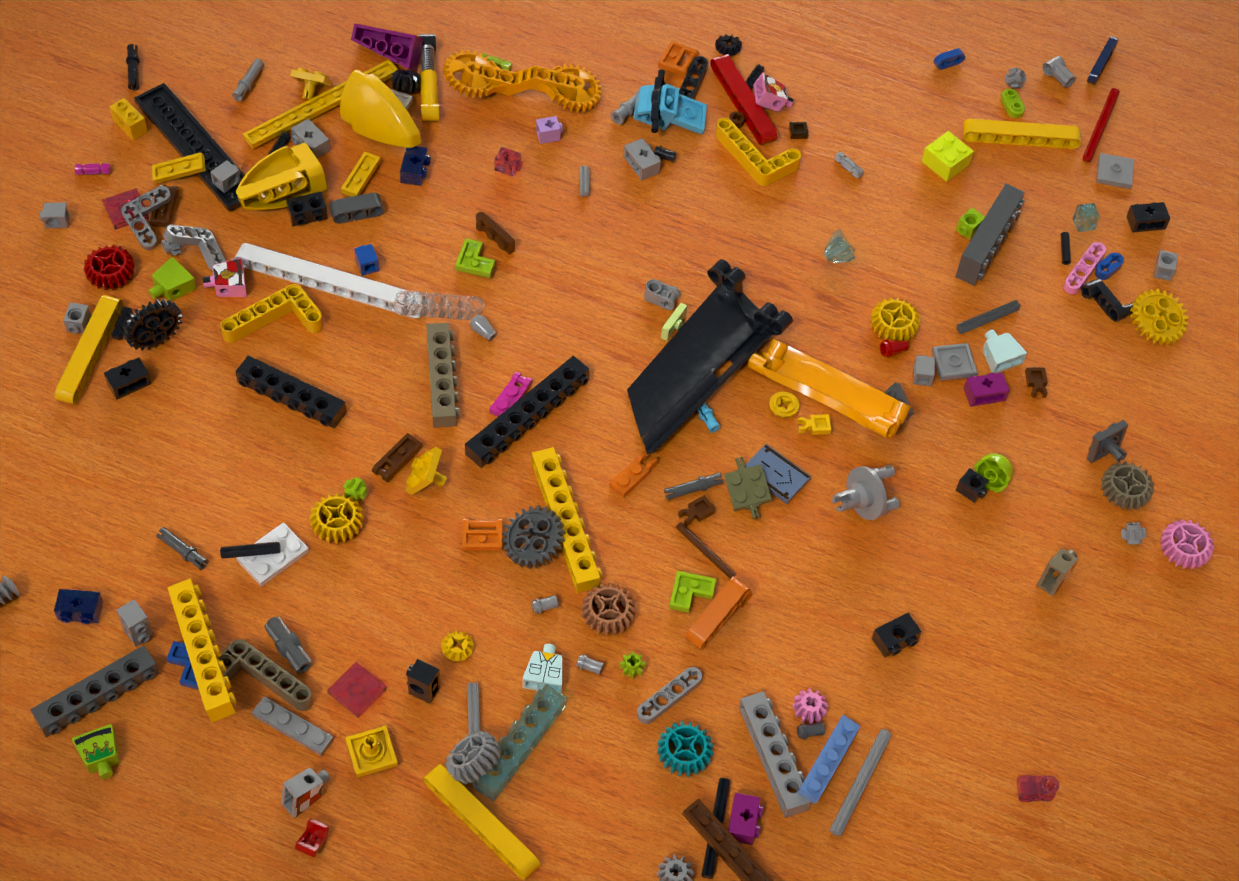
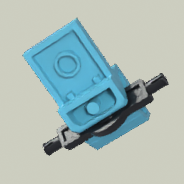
[633,70,707,134]

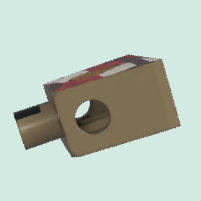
[1037,549,1078,596]

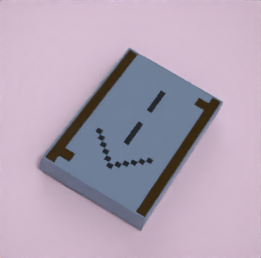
[745,444,811,504]

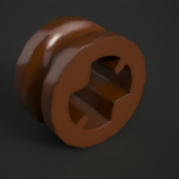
[729,111,745,129]

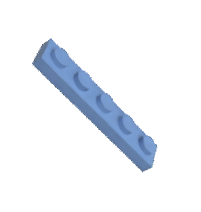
[797,715,860,804]

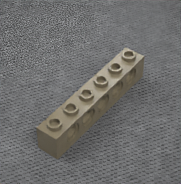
[426,323,460,428]

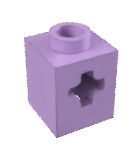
[536,116,563,144]

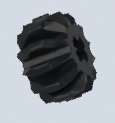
[391,69,421,93]

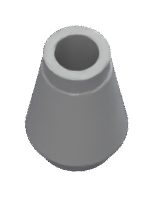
[469,314,497,341]

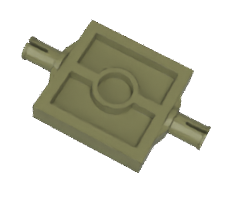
[724,457,772,520]

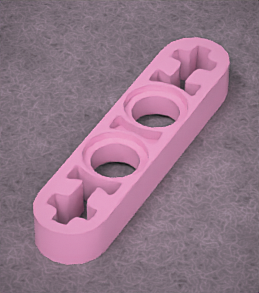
[1063,242,1106,294]

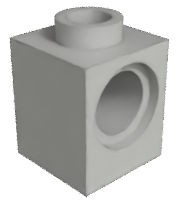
[211,161,241,193]
[40,202,69,228]
[1153,250,1178,281]
[63,303,91,334]
[913,355,935,386]

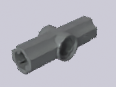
[264,617,313,674]

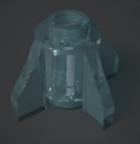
[824,229,855,263]

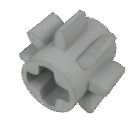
[1005,67,1026,89]
[161,239,184,256]
[1121,522,1146,544]

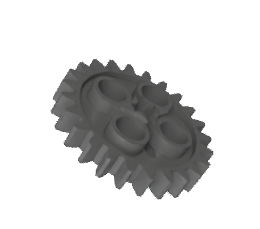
[502,505,566,569]

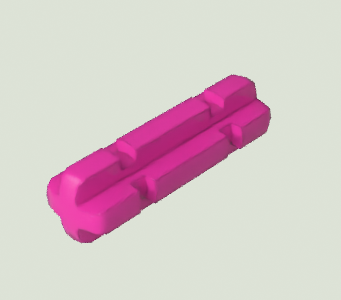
[74,163,111,175]

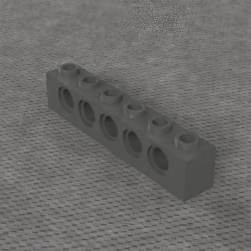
[30,645,159,737]

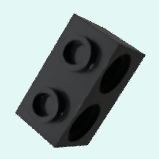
[286,191,328,227]

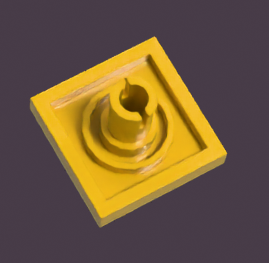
[290,68,333,100]
[406,447,447,495]
[345,725,398,778]

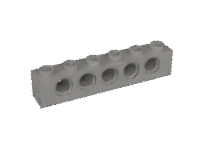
[739,691,811,818]

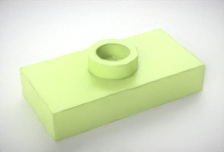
[661,303,687,341]

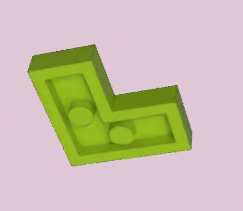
[455,238,495,278]
[669,571,716,613]

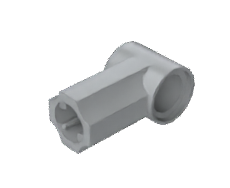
[1043,56,1076,88]

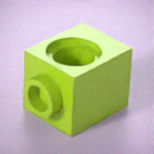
[956,208,985,240]

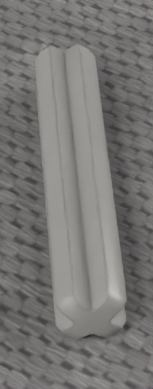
[467,683,480,736]

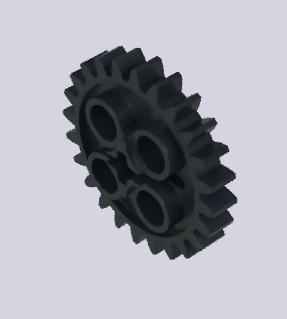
[123,299,183,351]

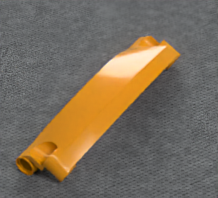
[748,338,911,439]

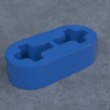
[934,48,965,70]
[1095,252,1124,280]

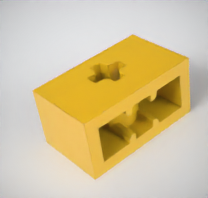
[109,98,148,141]

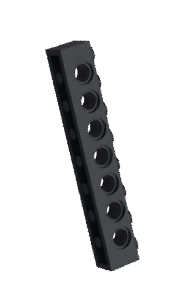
[465,355,589,468]

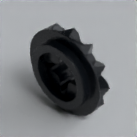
[715,34,742,56]

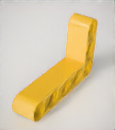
[715,118,801,186]
[221,284,323,343]

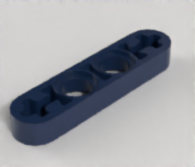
[1087,36,1119,85]

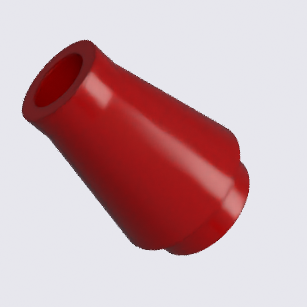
[880,339,909,358]

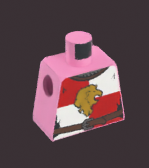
[753,72,793,112]
[203,258,247,297]

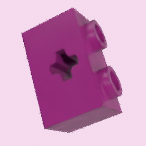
[963,372,1009,407]
[728,793,763,845]

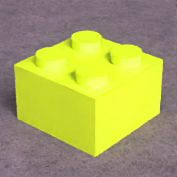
[922,131,974,182]

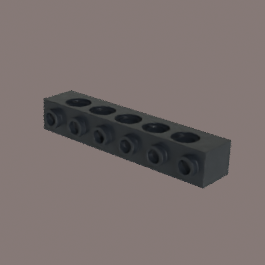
[235,355,347,429]

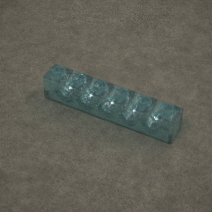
[473,684,567,801]

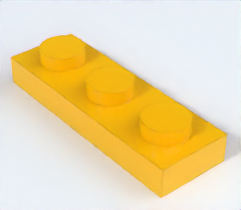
[341,152,381,197]
[152,153,206,184]

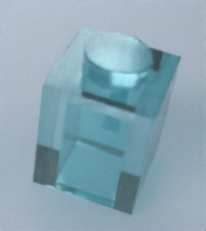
[1073,203,1100,232]

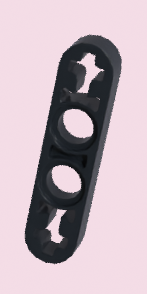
[679,56,708,99]

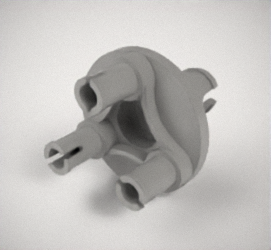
[832,465,900,520]

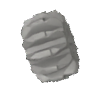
[657,855,694,881]

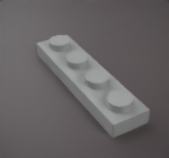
[252,696,334,756]

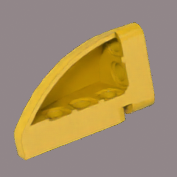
[340,70,421,148]
[236,142,328,210]

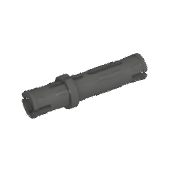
[664,472,723,501]
[156,527,209,570]

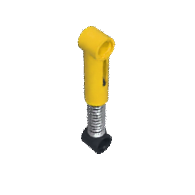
[418,34,439,122]

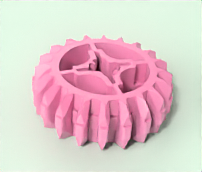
[1160,519,1214,570]

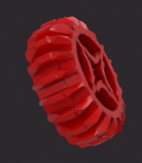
[84,244,135,290]

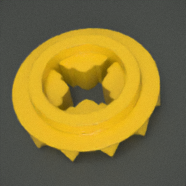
[769,392,799,418]
[441,630,474,661]

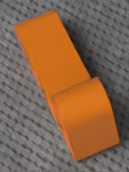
[685,577,752,650]

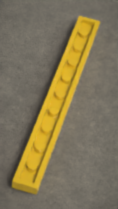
[243,60,398,149]

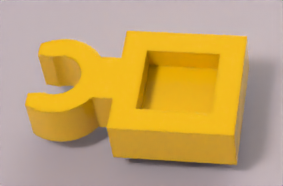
[797,414,831,435]

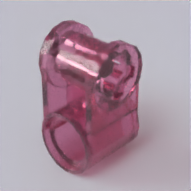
[1016,775,1059,802]

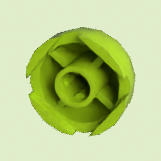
[974,453,1013,493]

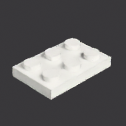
[236,522,309,587]

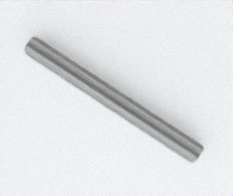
[830,729,891,836]

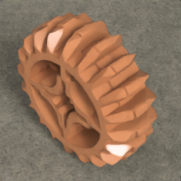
[581,583,636,636]

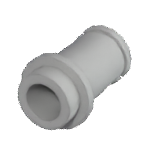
[531,595,558,614]
[576,654,604,675]

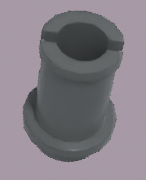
[797,722,825,740]

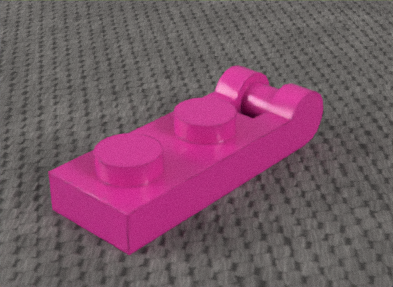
[489,371,533,417]

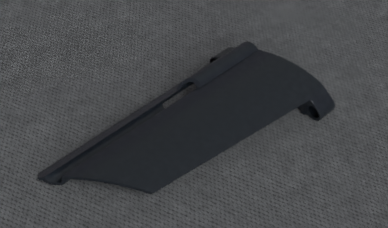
[627,259,793,454]

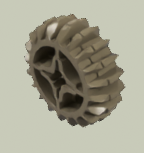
[1101,461,1154,511]

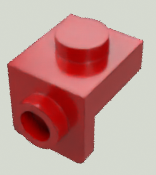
[295,818,329,857]

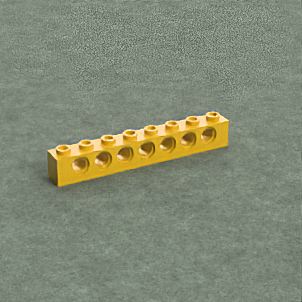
[531,447,602,593]
[167,578,237,723]

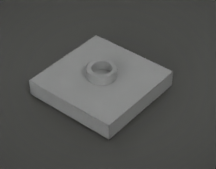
[1096,153,1134,189]
[931,343,977,381]

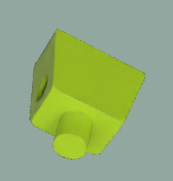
[148,257,196,301]

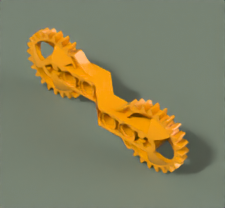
[443,49,602,112]

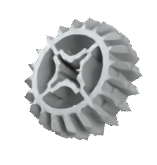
[445,731,501,784]

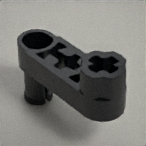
[1081,279,1133,322]

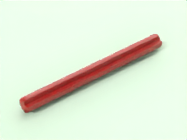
[1082,88,1120,162]

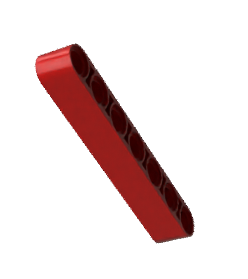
[710,54,777,145]

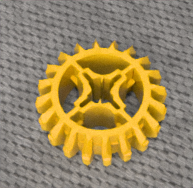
[870,297,920,341]
[310,493,364,544]

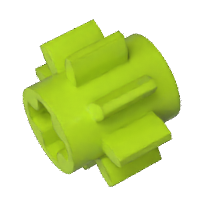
[343,477,368,501]
[620,651,646,679]

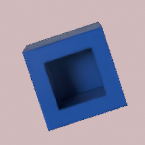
[354,244,379,276]

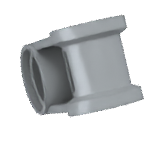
[644,279,681,310]

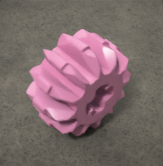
[792,688,828,724]

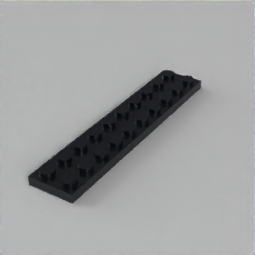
[134,83,245,212]

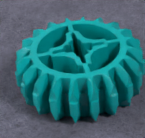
[657,721,714,777]

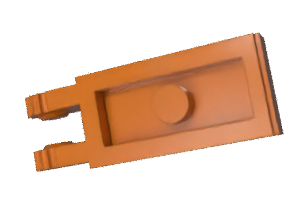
[609,450,658,497]

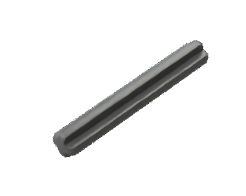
[956,300,1021,334]

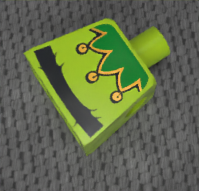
[72,724,119,779]

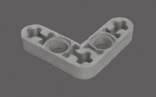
[121,186,171,250]
[163,225,226,271]

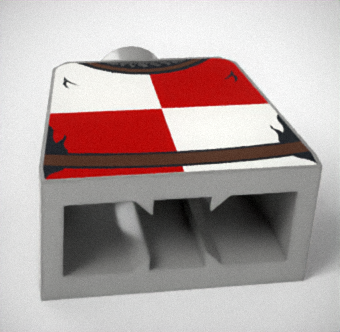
[281,768,330,818]

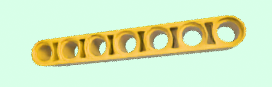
[963,119,1081,149]
[55,295,123,405]
[423,764,541,880]

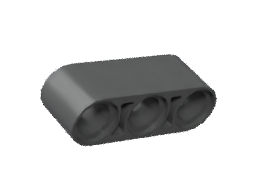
[329,193,384,224]

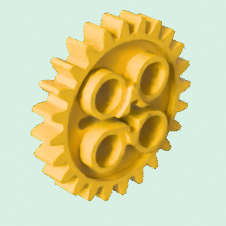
[1130,289,1189,345]

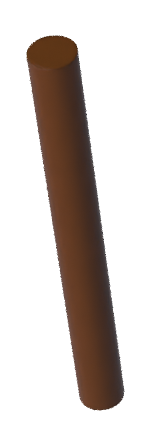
[676,522,736,579]

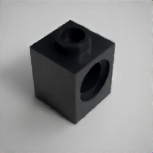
[956,468,989,503]

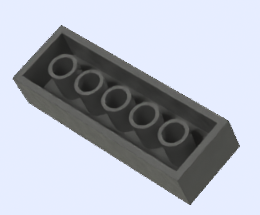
[955,183,1025,286]

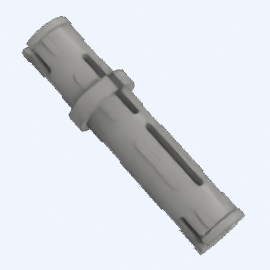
[232,59,264,101]

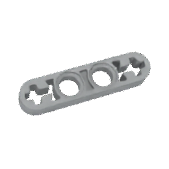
[637,667,702,724]

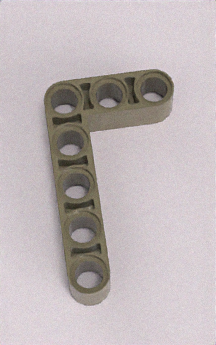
[218,639,313,711]

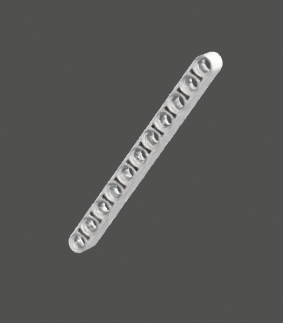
[234,243,427,318]

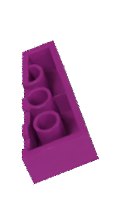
[351,23,424,72]

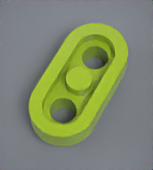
[1001,89,1025,118]

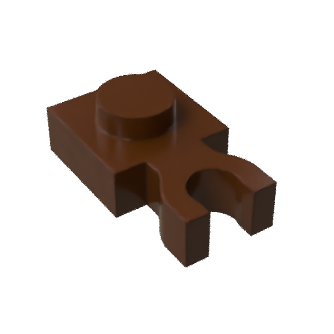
[1025,367,1048,398]
[678,495,715,526]

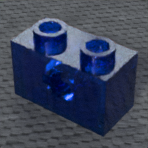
[400,146,431,186]
[54,589,103,624]

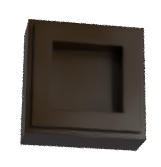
[789,122,808,139]

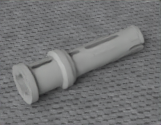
[610,85,647,125]

